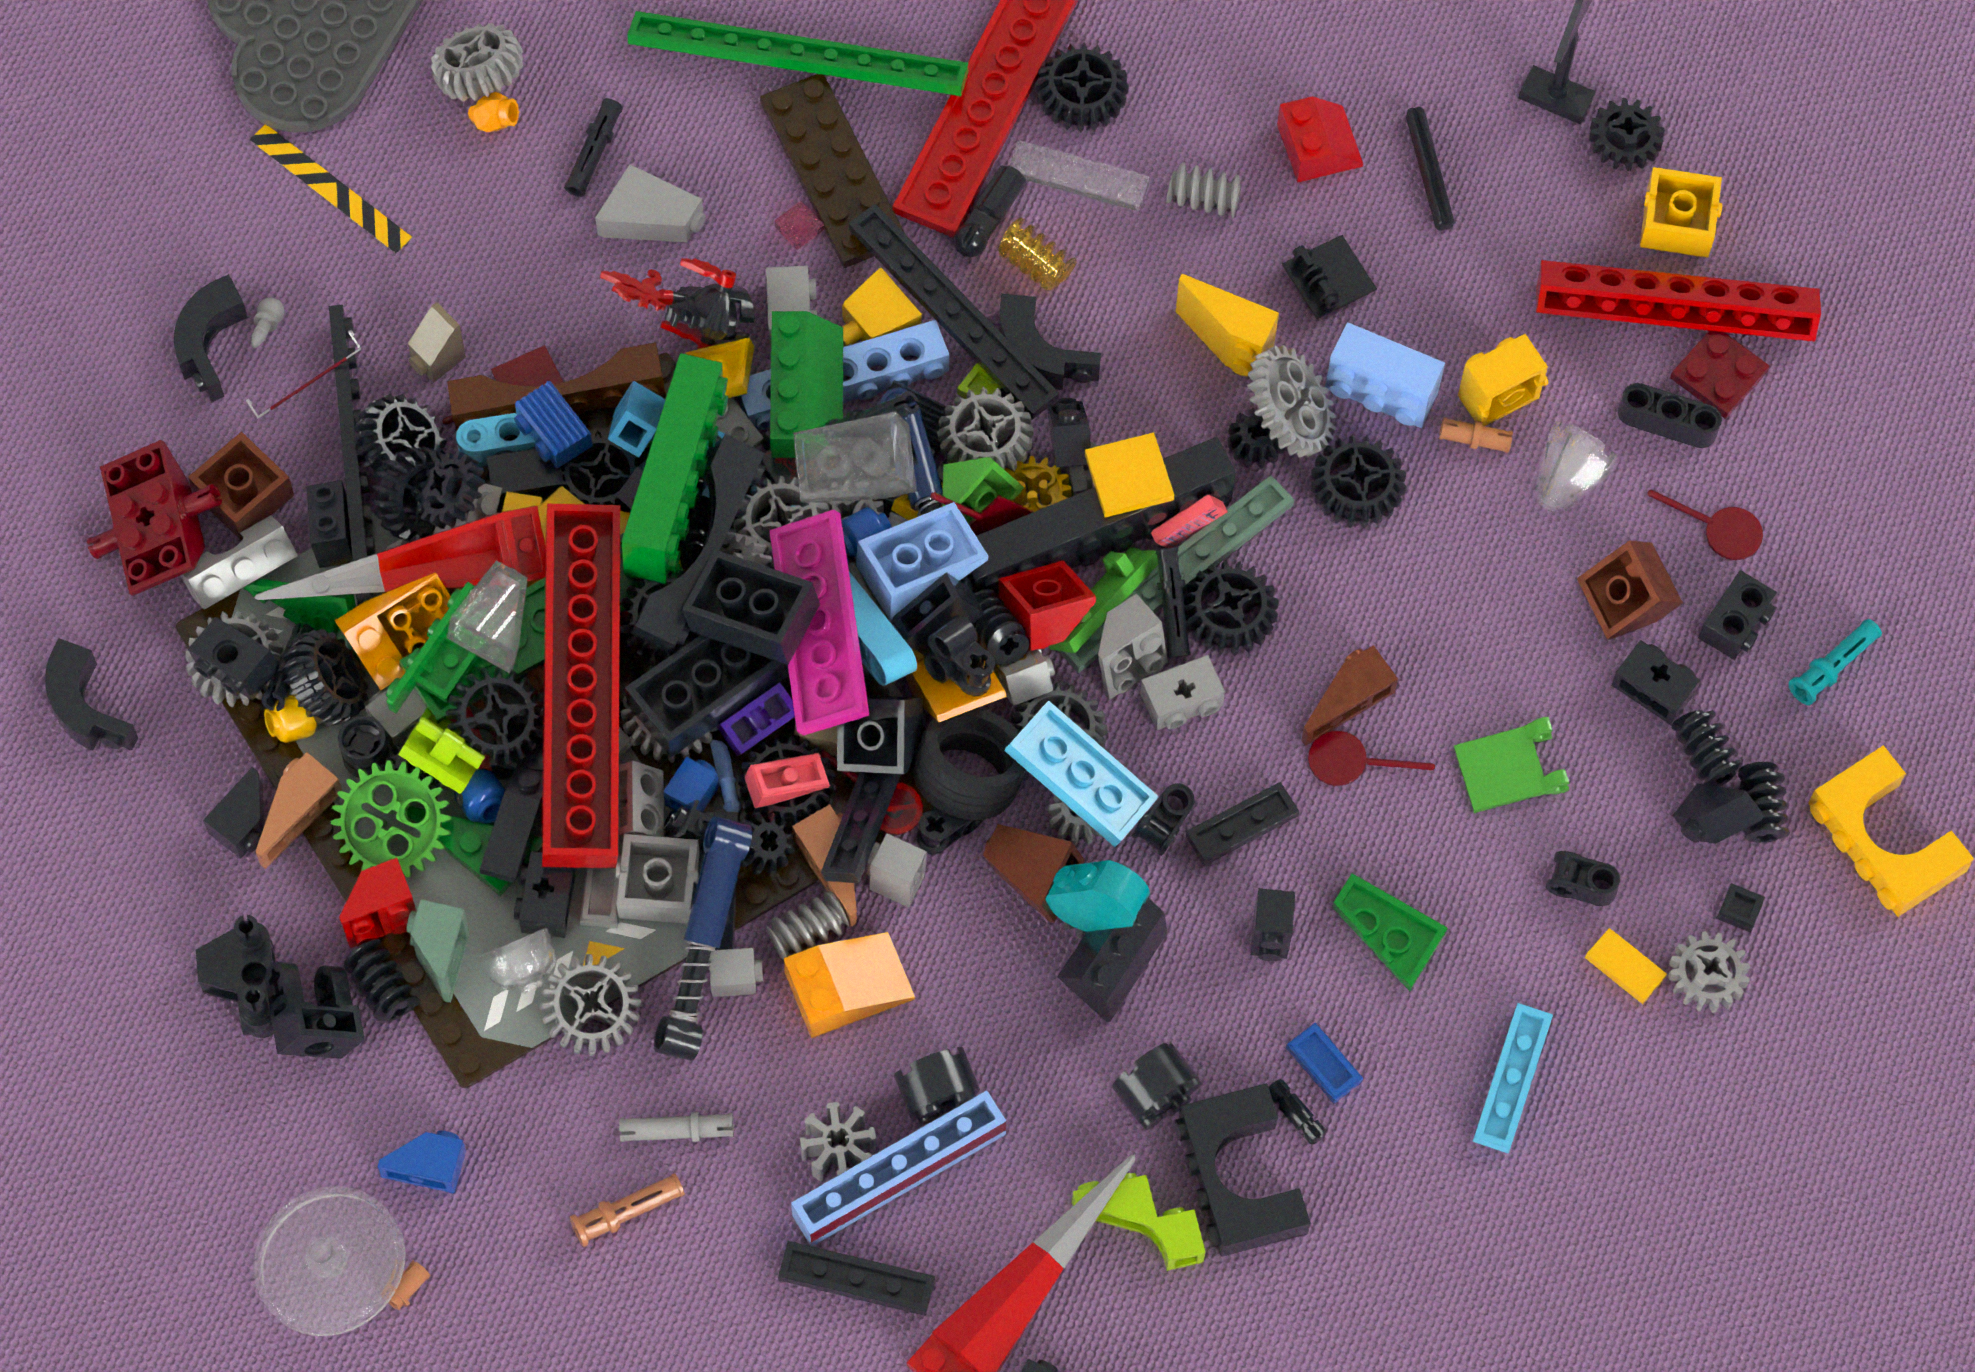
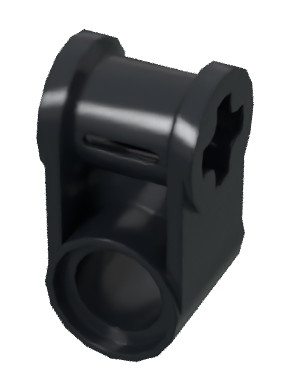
[1131,783,1195,856]
[916,806,984,854]
[1545,851,1620,907]

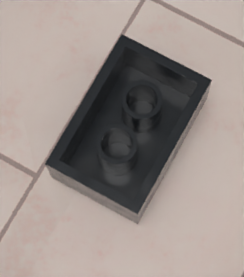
[682,549,820,665]

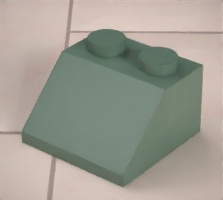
[407,899,470,1003]

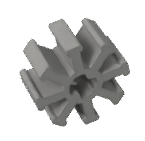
[800,1102,876,1181]

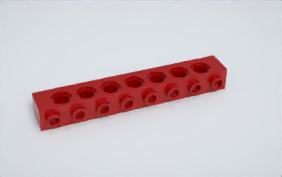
[1536,260,1821,342]

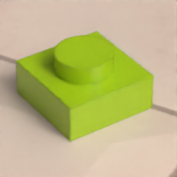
[957,363,1001,399]

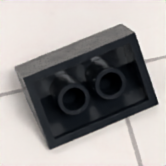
[1057,897,1167,1022]

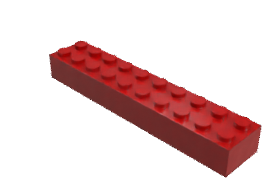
[542,503,620,868]

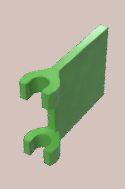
[1454,717,1569,813]

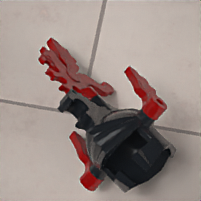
[599,258,755,350]

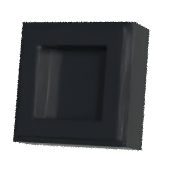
[1716,883,1765,933]

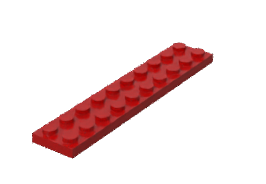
[892,0,1078,238]

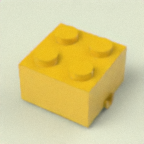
[1639,167,1723,258]
[1458,334,1548,426]

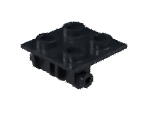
[1282,235,1377,319]

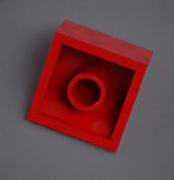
[1277,96,1363,183]
[999,560,1096,651]

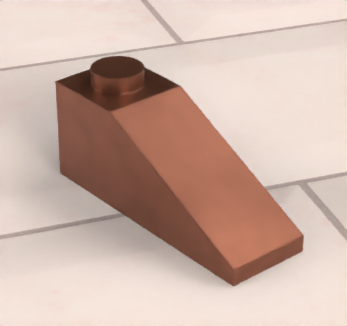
[1301,645,1398,746]

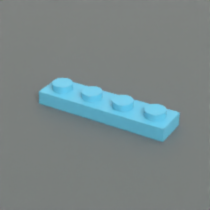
[1473,1003,1553,1153]

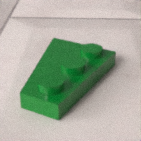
[1332,873,1448,992]

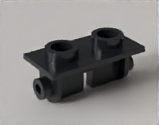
[662,799,711,840]

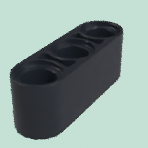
[1618,383,1722,448]

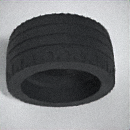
[913,708,1026,821]

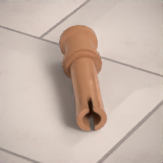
[569,1173,685,1247]

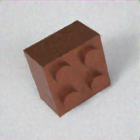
[188,431,294,541]

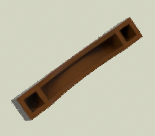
[447,342,666,431]

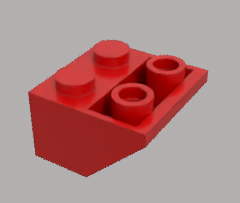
[339,858,417,948]

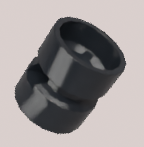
[338,716,390,778]

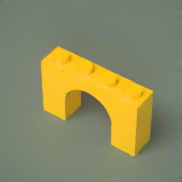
[1808,745,1974,917]

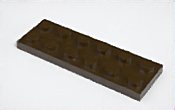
[760,74,905,268]

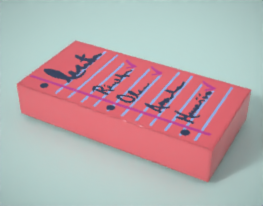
[1151,494,1228,549]

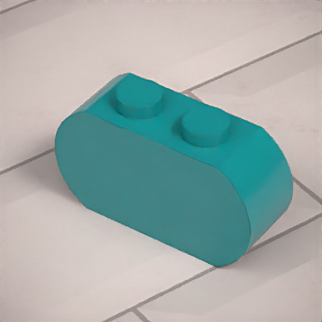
[1046,860,1150,932]

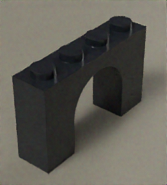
[1174,1083,1311,1257]

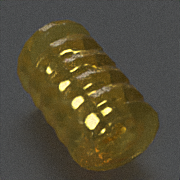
[998,217,1077,291]

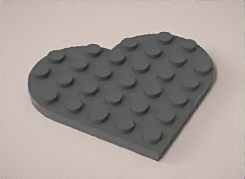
[207,0,423,132]

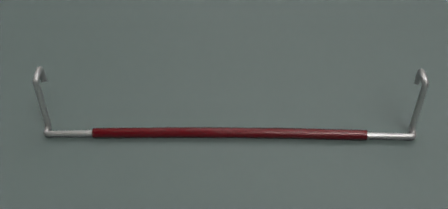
[246,330,361,419]

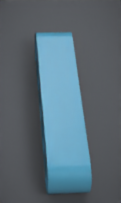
[849,572,917,686]

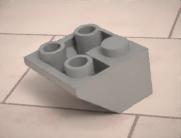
[1098,594,1168,700]

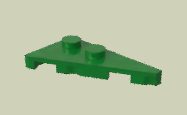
[243,578,359,660]
[407,806,542,896]

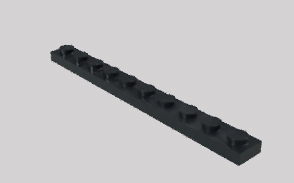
[329,304,376,606]

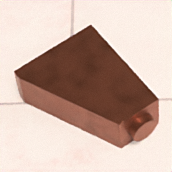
[983,824,1085,923]

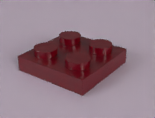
[1670,331,1770,419]

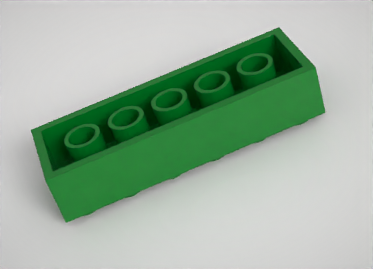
[622,353,728,584]

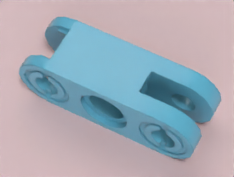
[456,413,537,467]

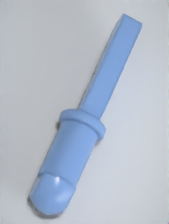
[710,740,741,813]

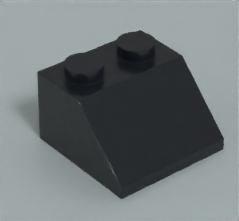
[837,695,923,774]

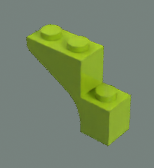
[1072,1173,1206,1271]

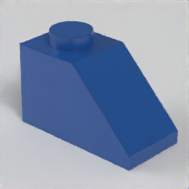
[377,1130,466,1193]

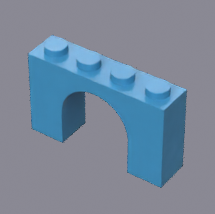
[608,381,725,498]

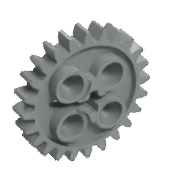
[1248,345,1336,458]

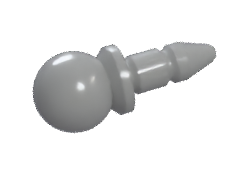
[251,297,285,348]

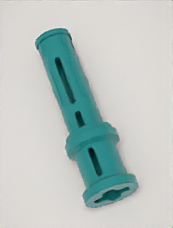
[1788,619,1882,706]

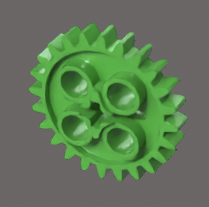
[331,760,452,878]

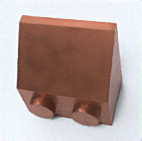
[1577,540,1683,639]

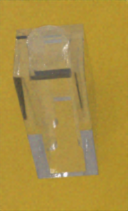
[447,560,528,673]

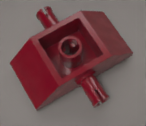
[87,440,222,596]

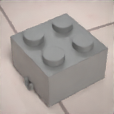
[616,834,700,924]

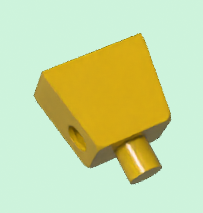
[842,267,922,347]

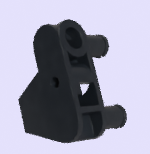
[195,915,276,1038]

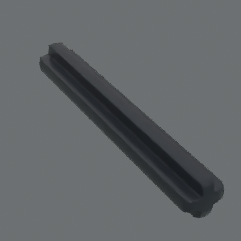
[1406,106,1454,231]

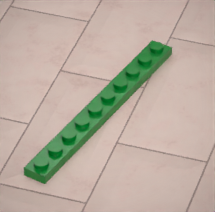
[627,11,968,96]

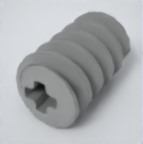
[1166,162,1241,219]
[766,891,849,961]

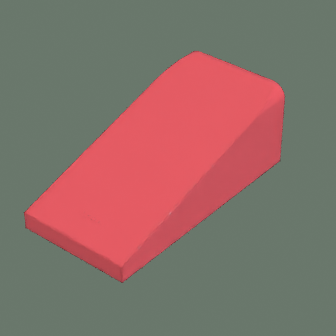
[745,753,830,808]

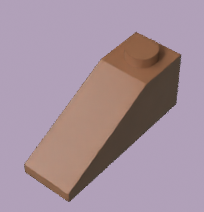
[255,752,342,869]
[792,805,857,927]

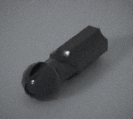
[953,165,1026,258]

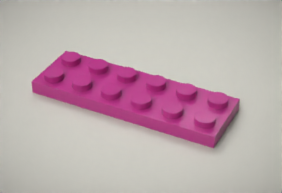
[769,509,869,736]

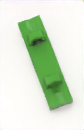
[1048,547,1158,653]

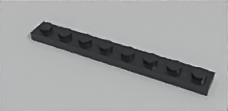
[849,204,1059,420]

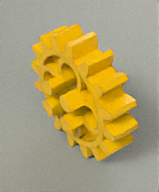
[1004,456,1072,512]

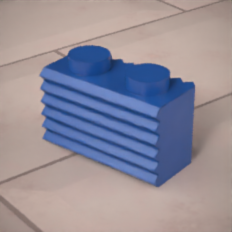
[514,381,593,468]

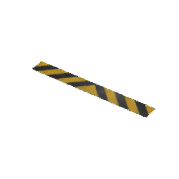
[249,125,412,253]

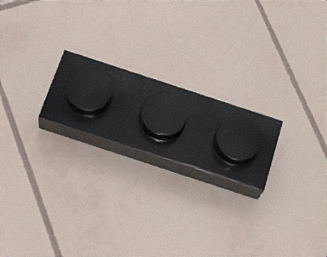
[1186,782,1299,866]

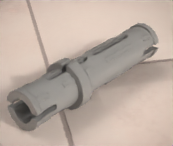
[619,1112,734,1142]

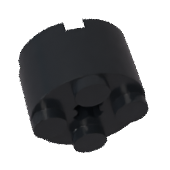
[1112,1042,1202,1130]
[894,1047,980,1125]

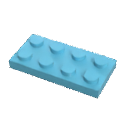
[1004,700,1159,847]

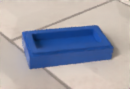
[1286,1022,1363,1104]

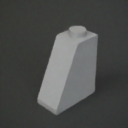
[595,164,706,243]

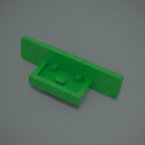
[386,582,488,714]

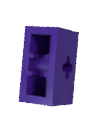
[717,682,795,756]

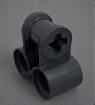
[924,615,995,696]

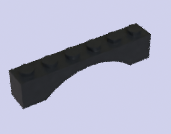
[630,434,765,653]

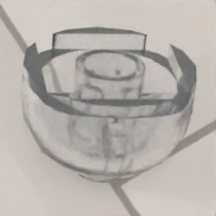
[479,927,556,994]

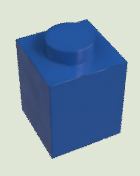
[663,757,719,812]

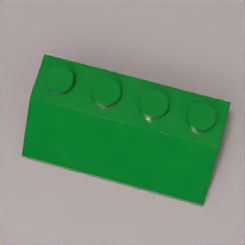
[770,311,843,458]

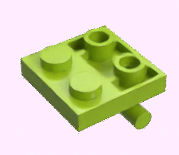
[398,707,485,794]

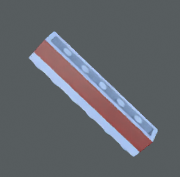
[791,1090,1007,1246]

